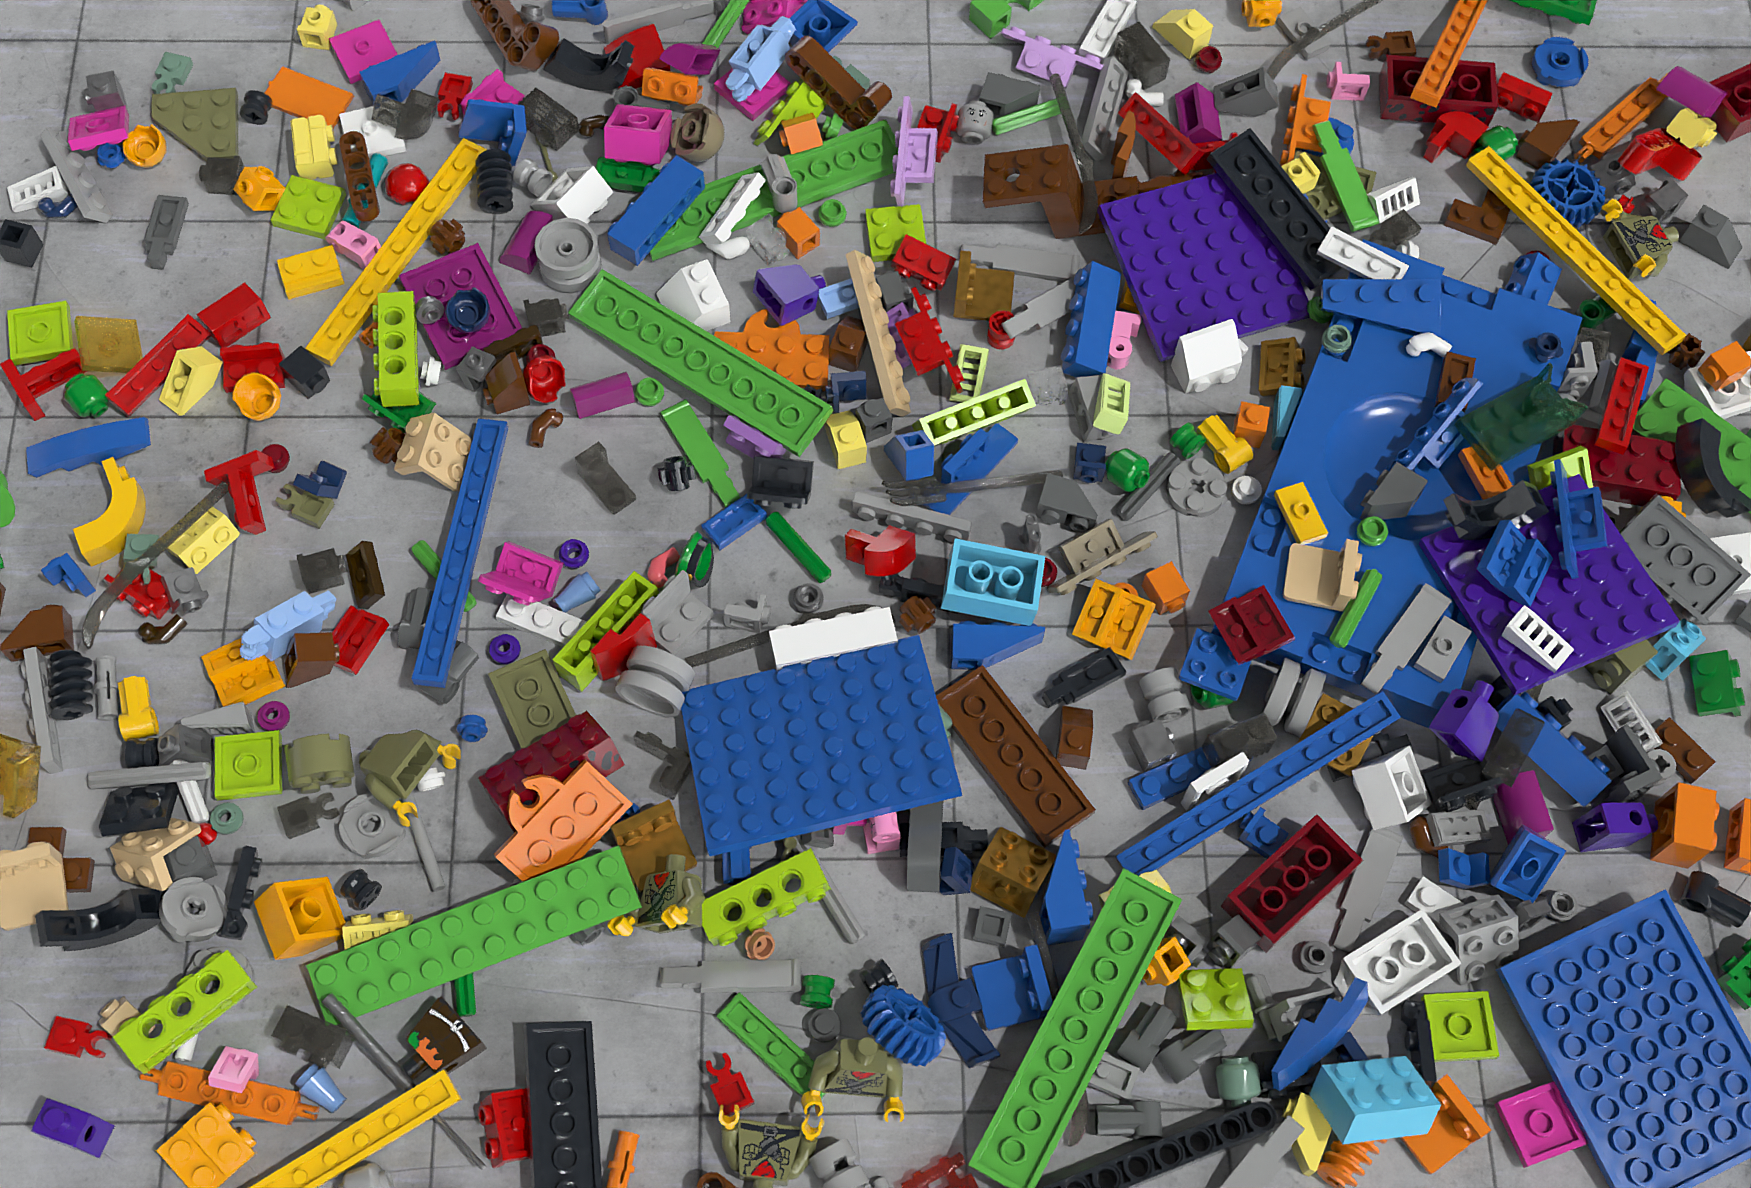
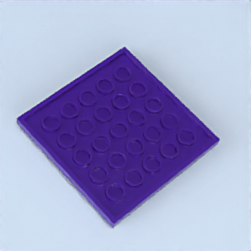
[1097,173,1310,362]
[1419,474,1680,695]

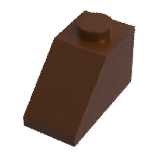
[1516,119,1580,170]
[829,316,868,372]
[483,352,530,415]
[0,605,74,662]
[283,632,340,688]
[1056,705,1093,770]

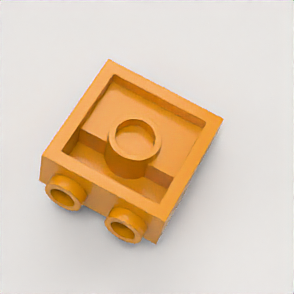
[156,1102,257,1188]

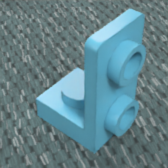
[1646,618,1706,681]

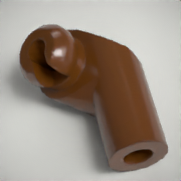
[529,408,564,448]
[1409,816,1449,858]

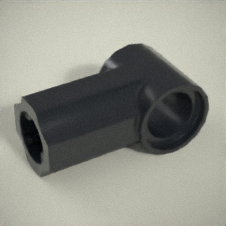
[1680,871,1751,928]

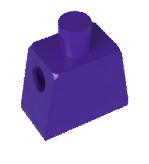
[752,264,826,326]
[1429,680,1499,762]
[1572,802,1658,852]
[31,1098,115,1158]

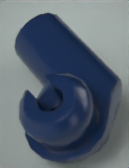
[38,193,78,218]

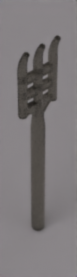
[882,470,1063,506]

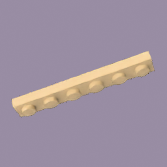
[845,250,911,417]

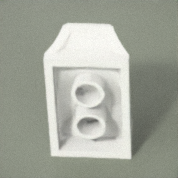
[1684,351,1751,420]
[1333,909,1462,1016]

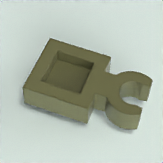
[275,484,335,529]

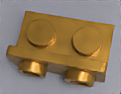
[1259,337,1306,396]

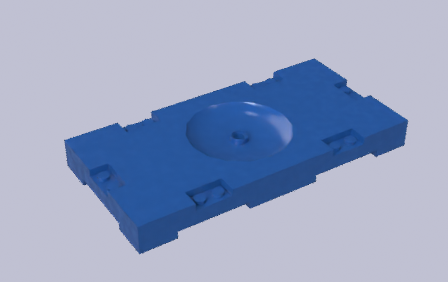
[1211,239,1582,729]

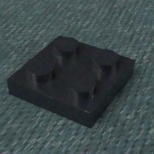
[99,782,178,837]

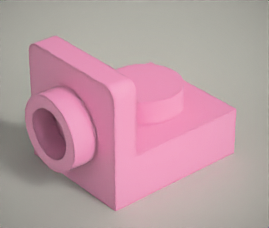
[1327,62,1370,101]
[208,1046,259,1093]

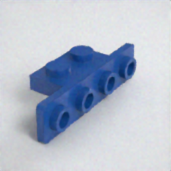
[1391,378,1483,471]
[923,423,1018,515]
[1550,459,1607,579]

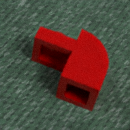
[1423,111,1489,163]
[845,525,916,576]

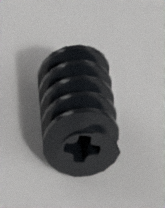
[476,149,513,214]
[50,650,93,720]

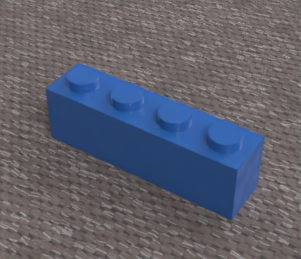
[607,155,705,266]
[1061,261,1122,378]
[1495,691,1612,807]

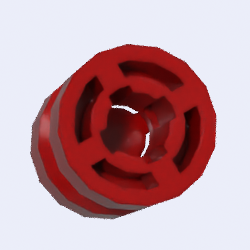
[987,310,1015,350]

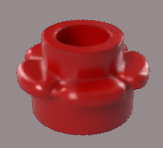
[1617,194,1635,213]

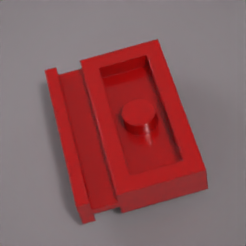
[332,605,390,675]

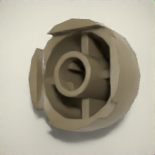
[670,103,725,162]

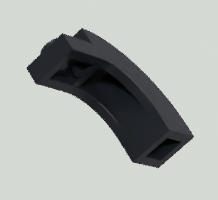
[543,38,635,91]
[1675,418,1751,518]
[1443,480,1549,540]
[35,888,161,951]

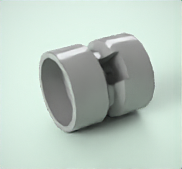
[1139,667,1191,723]
[809,1139,870,1188]

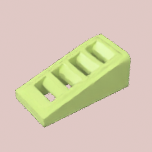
[949,344,989,403]
[1093,373,1130,434]

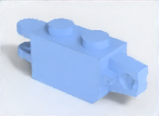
[726,16,796,102]
[240,590,336,661]

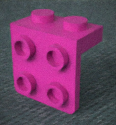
[742,0,808,34]
[478,541,564,605]

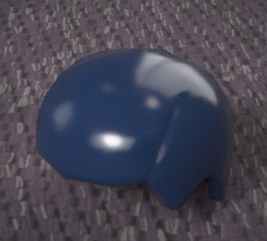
[445,287,491,333]

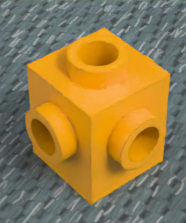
[1241,0,1282,27]
[233,166,286,211]
[1142,937,1192,986]

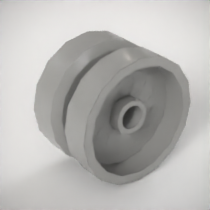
[535,218,602,293]
[616,646,695,717]
[1258,658,1326,737]

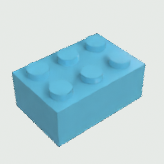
[941,538,1045,626]
[1310,1056,1441,1144]

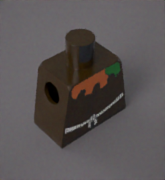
[400,996,487,1081]

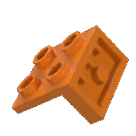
[1724,798,1751,875]
[1400,1074,1491,1174]

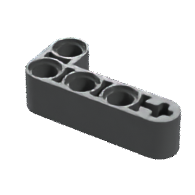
[907,801,943,892]

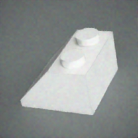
[531,166,613,224]
[656,259,730,331]
[1171,319,1242,394]
[1352,745,1432,830]

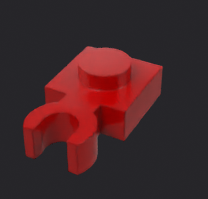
[437,72,473,120]
[44,1016,112,1058]
[706,1052,755,1116]

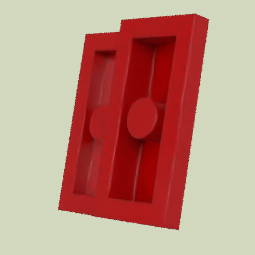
[604,24,671,89]
[590,613,657,681]

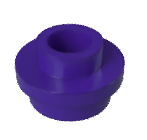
[559,539,589,569]
[489,634,521,664]

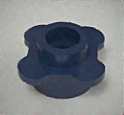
[1528,332,1564,363]

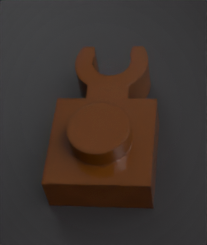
[1366,31,1417,59]

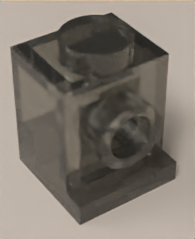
[199,156,244,195]
[523,298,569,337]
[296,548,348,594]

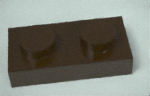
[483,324,543,370]
[345,540,385,609]

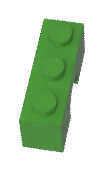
[969,0,1044,39]

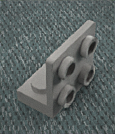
[642,570,714,656]
[1439,895,1519,985]

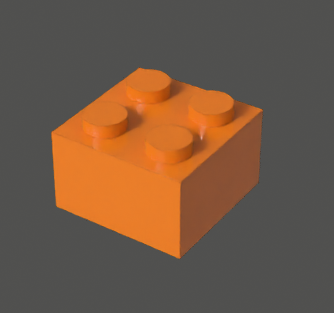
[1650,782,1720,869]

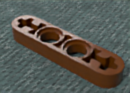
[339,131,380,222]

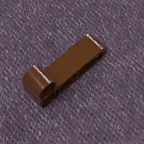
[470,0,559,71]
[785,36,892,130]

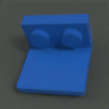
[458,99,527,166]
[1179,628,1252,701]
[971,944,1053,1031]

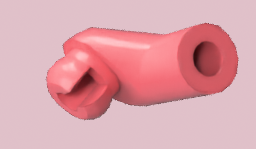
[647,547,680,588]

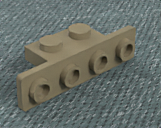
[1047,519,1158,595]

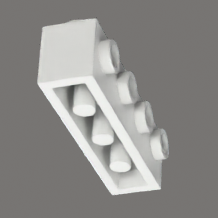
[769,606,898,670]

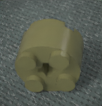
[285,734,355,794]

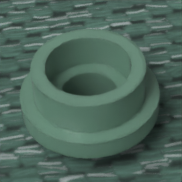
[1322,325,1352,353]
[210,803,244,835]

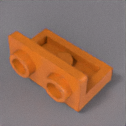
[642,67,703,106]

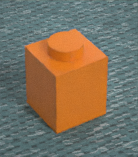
[778,112,823,155]
[777,207,820,259]
[1698,341,1751,391]
[1232,401,1270,449]
[1141,561,1190,615]

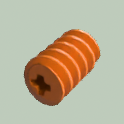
[1316,1138,1387,1188]

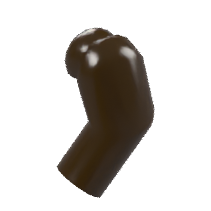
[579,115,610,137]
[138,614,188,644]

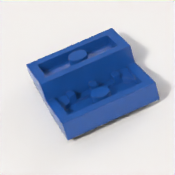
[1477,520,1553,607]

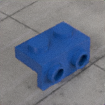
[1504,252,1562,305]

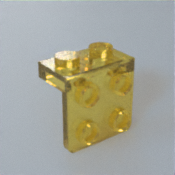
[0,734,41,819]

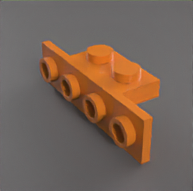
[1279,74,1331,166]

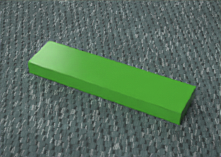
[717,992,827,1108]

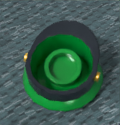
[675,531,714,588]

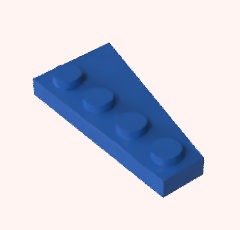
[1321,279,1441,338]

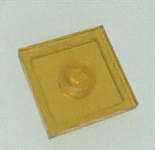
[74,316,143,373]

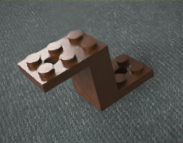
[983,144,1139,239]

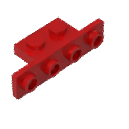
[895,287,965,394]

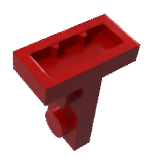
[0,348,89,421]
[204,450,274,535]

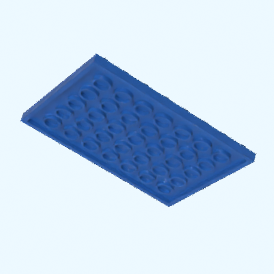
[681,635,962,856]
[1496,889,1751,1188]

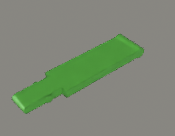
[1313,120,1379,232]
[660,399,741,508]

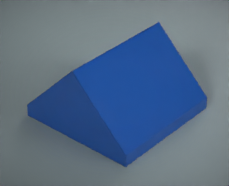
[790,0,858,53]
[1490,824,1566,903]

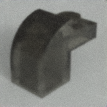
[371,88,438,140]

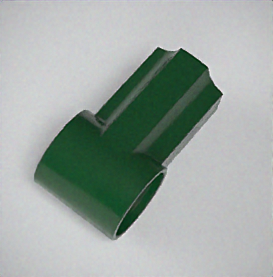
[1574,295,1617,336]

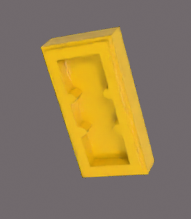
[1274,482,1328,545]

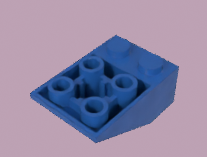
[1038,829,1094,946]

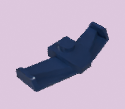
[922,933,1001,1069]

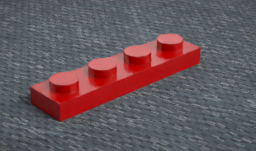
[1118,92,1204,175]
[105,314,211,418]
[1594,357,1649,455]

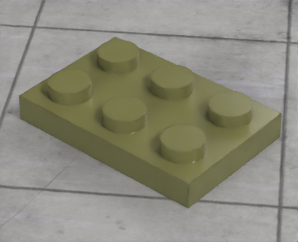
[488,649,576,749]

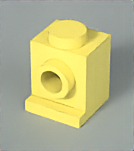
[297,4,337,50]
[1281,152,1321,194]

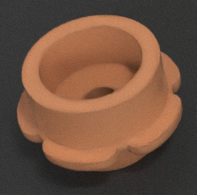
[744,928,775,960]

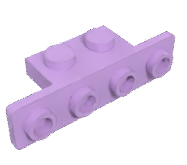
[1001,26,1104,88]
[890,96,938,206]

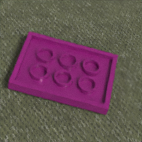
[399,243,522,370]

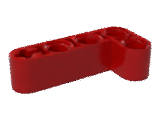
[1618,127,1703,181]

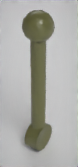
[536,134,558,182]
[764,837,797,900]

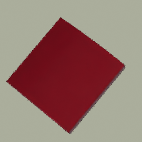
[1208,585,1295,665]

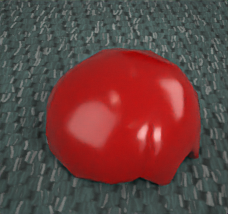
[384,163,430,206]
[523,355,566,403]

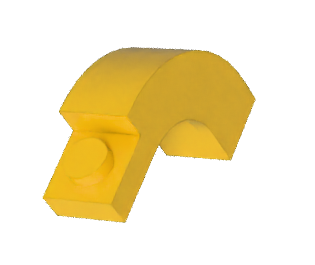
[73,457,146,567]

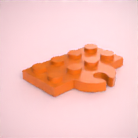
[714,309,829,391]
[494,759,633,882]

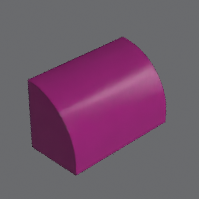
[659,43,720,74]
[1656,66,1727,117]
[1175,82,1223,143]
[499,211,553,275]
[570,371,635,419]
[1493,770,1554,845]

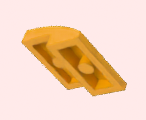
[1072,579,1156,660]
[201,638,285,707]

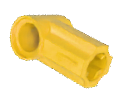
[1196,415,1253,474]
[118,676,159,742]

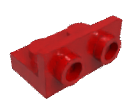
[1497,72,1553,123]
[917,103,959,163]
[891,234,956,291]
[220,342,285,393]
[103,566,171,620]
[478,1088,530,1168]

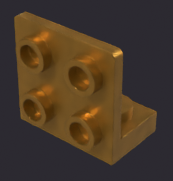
[953,250,1015,321]
[1297,693,1373,777]
[610,799,697,892]
[971,827,1056,918]

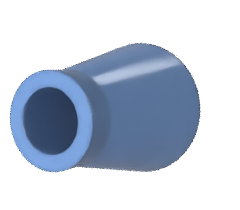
[554,571,601,613]
[295,1064,347,1114]

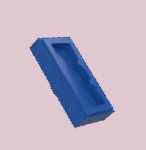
[701,493,767,551]

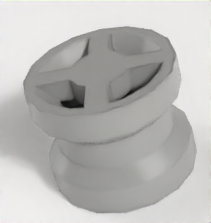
[1648,749,1676,787]

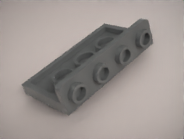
[1619,493,1751,625]

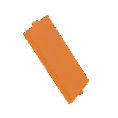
[265,66,354,129]

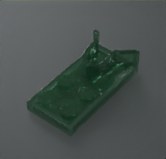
[1454,363,1588,471]

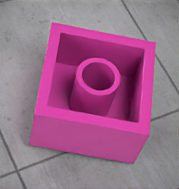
[604,104,672,166]

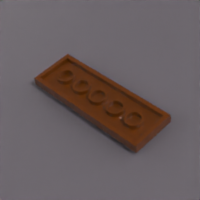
[936,665,1096,848]

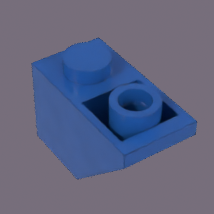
[884,430,934,481]

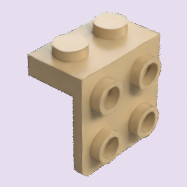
[394,413,473,492]
[1283,539,1362,612]
[110,817,201,891]
[0,842,69,931]

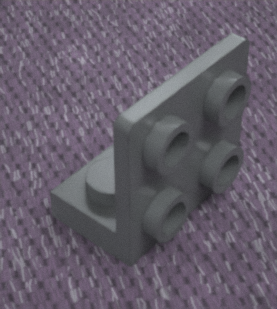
[1601,724,1662,803]

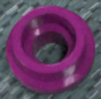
[257,701,290,731]

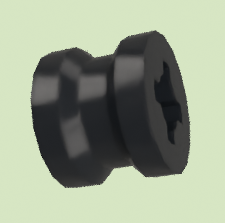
[239,90,273,125]
[125,738,159,768]
[340,869,382,910]
[859,959,899,994]

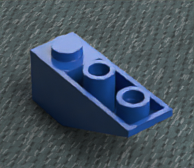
[359,40,441,106]
[951,621,1045,670]

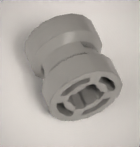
[513,158,553,196]

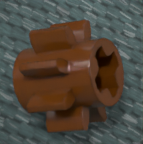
[430,218,465,254]
[1667,333,1705,370]
[370,427,405,464]
[899,596,936,634]

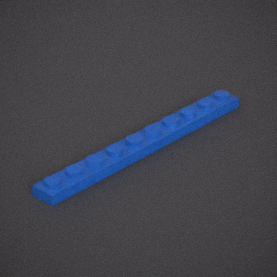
[412,418,508,688]
[1115,691,1401,876]

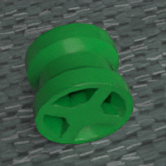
[1169,422,1207,460]
[800,975,835,1009]

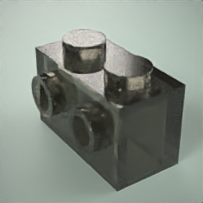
[1113,22,1170,90]
[271,1005,355,1069]

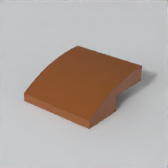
[1110,111,1136,179]

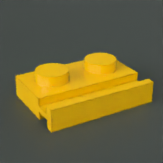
[277,245,344,299]

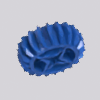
[1529,158,1606,228]
[860,985,947,1067]

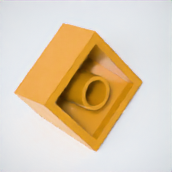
[254,877,346,960]

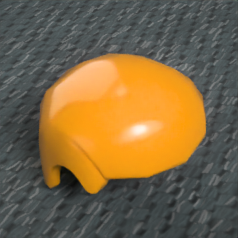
[122,124,167,167]
[232,372,281,421]

